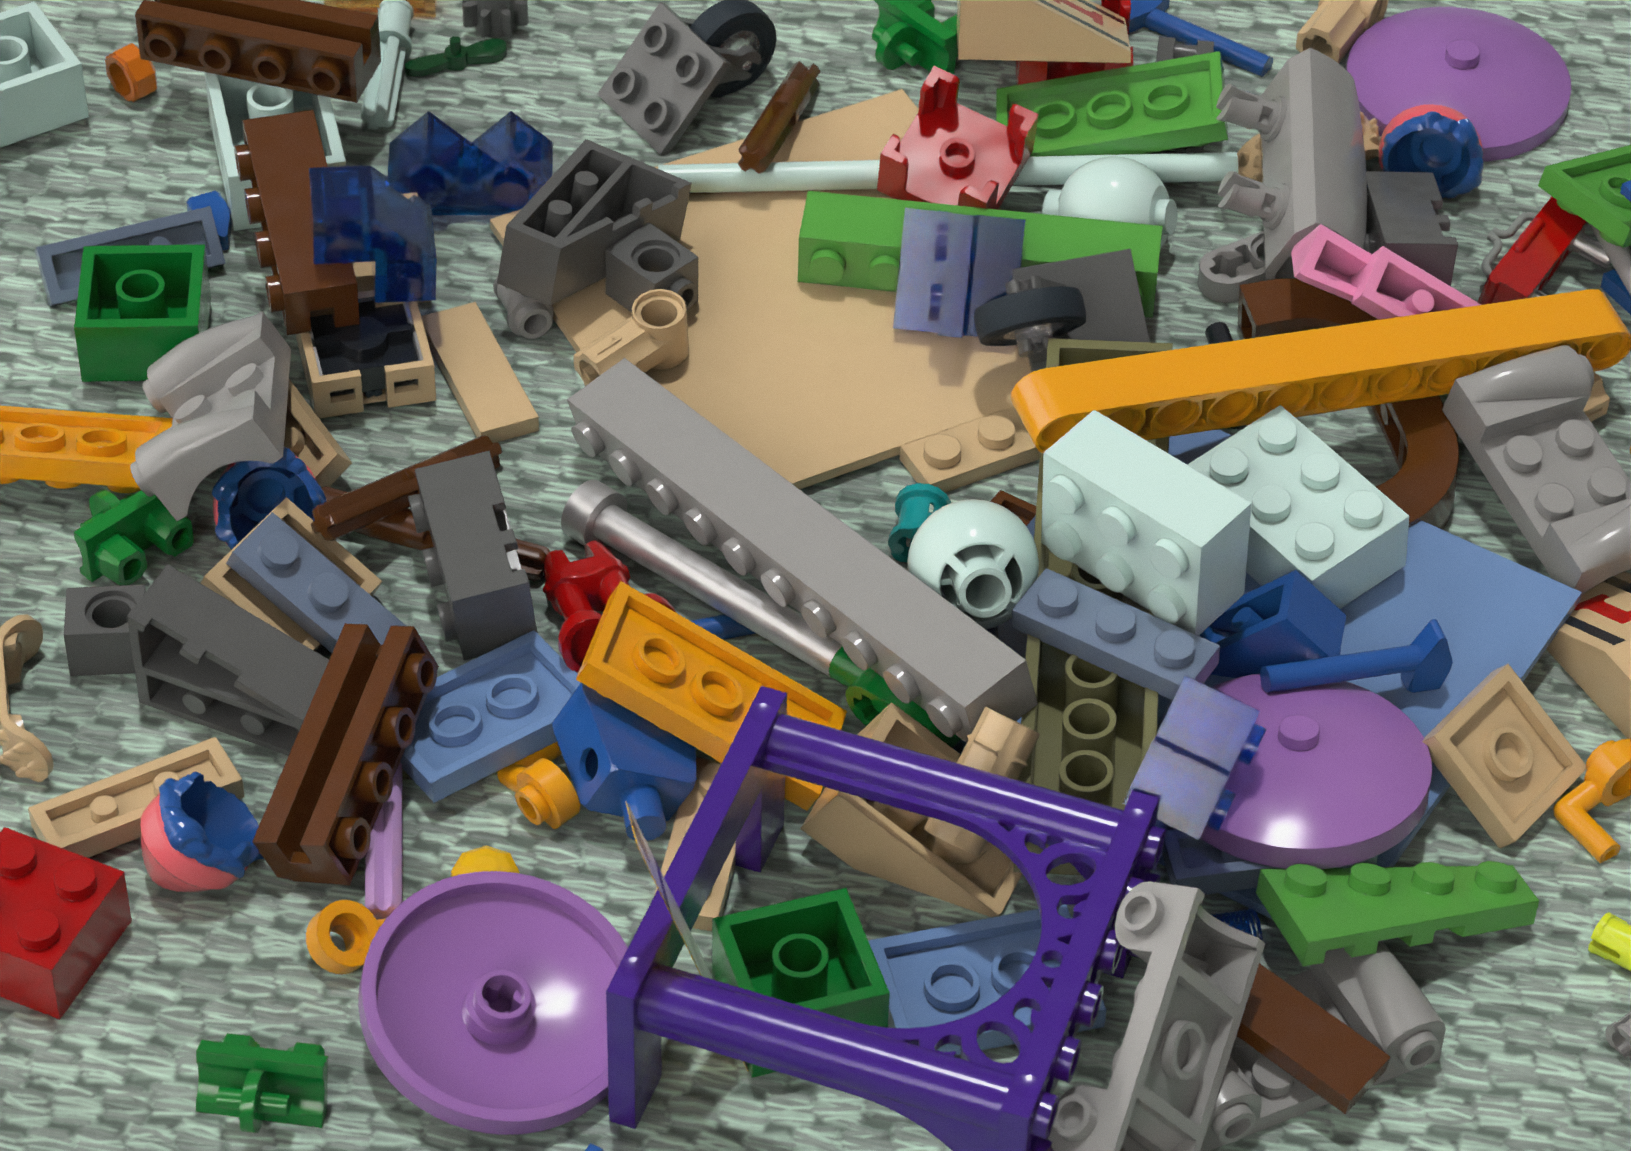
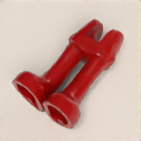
[543,540,677,673]

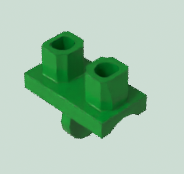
[871,0,958,74]
[74,490,194,586]
[196,1033,328,1133]

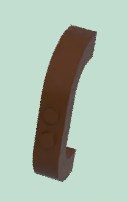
[1238,278,1459,530]

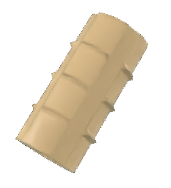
[924,706,1040,857]

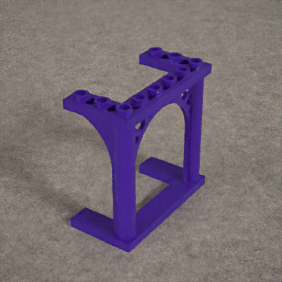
[606,686,1166,1151]

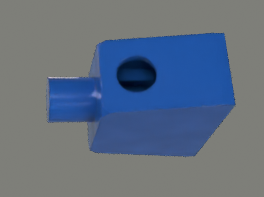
[552,683,697,841]

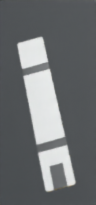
[626,801,749,1072]

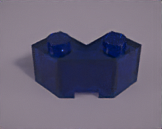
[386,111,553,215]
[309,166,437,303]
[1123,674,1267,840]

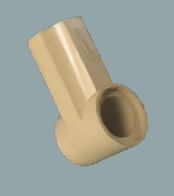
[1295,0,1389,63]
[573,289,689,386]

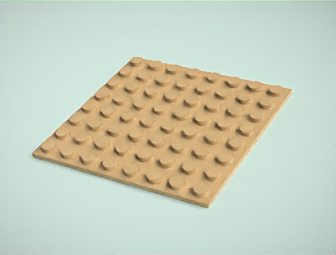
[490,89,1031,489]

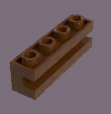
[135,0,381,103]
[234,110,360,335]
[252,624,439,885]

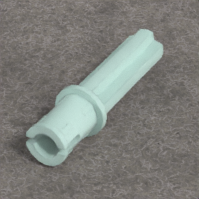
[360,0,414,130]

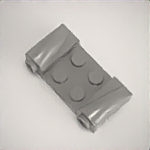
[130,312,291,521]
[1442,345,1631,596]
[1049,881,1265,1151]
[1200,941,1446,1151]

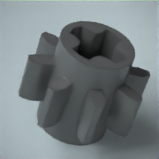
[462,0,528,38]

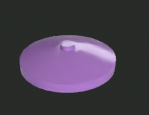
[1346,7,1571,162]
[1160,674,1432,869]
[358,871,628,1135]

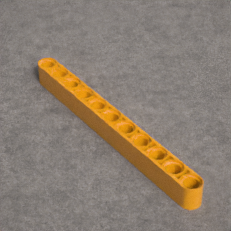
[1011,289,1631,454]

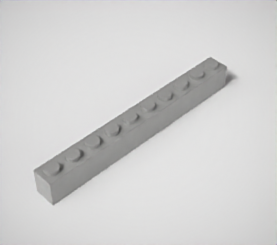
[567,358,1038,743]

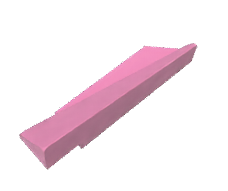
[1291,224,1481,320]

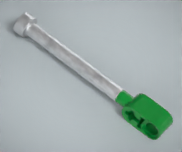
[561,480,962,748]

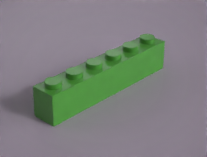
[798,191,1163,318]

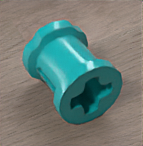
[888,483,951,563]

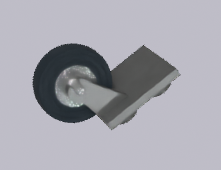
[597,0,777,156]
[974,249,1150,372]

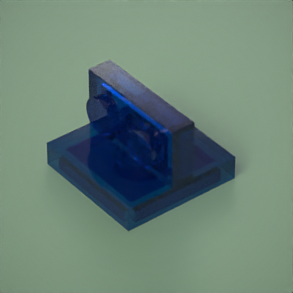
[893,208,1026,338]

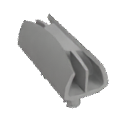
[1216,48,1367,280]

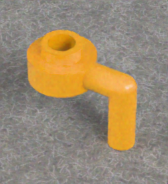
[1553,739,1631,863]
[497,742,581,829]
[306,900,386,974]

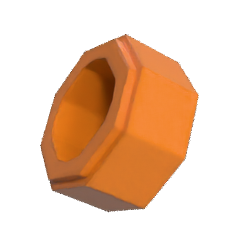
[105,43,157,102]

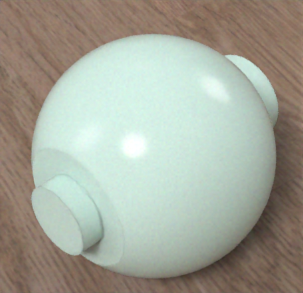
[1042,156,1177,250]
[907,499,1039,629]

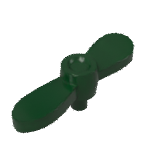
[405,36,507,77]

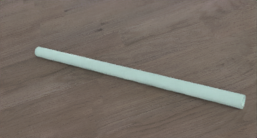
[658,152,1238,193]

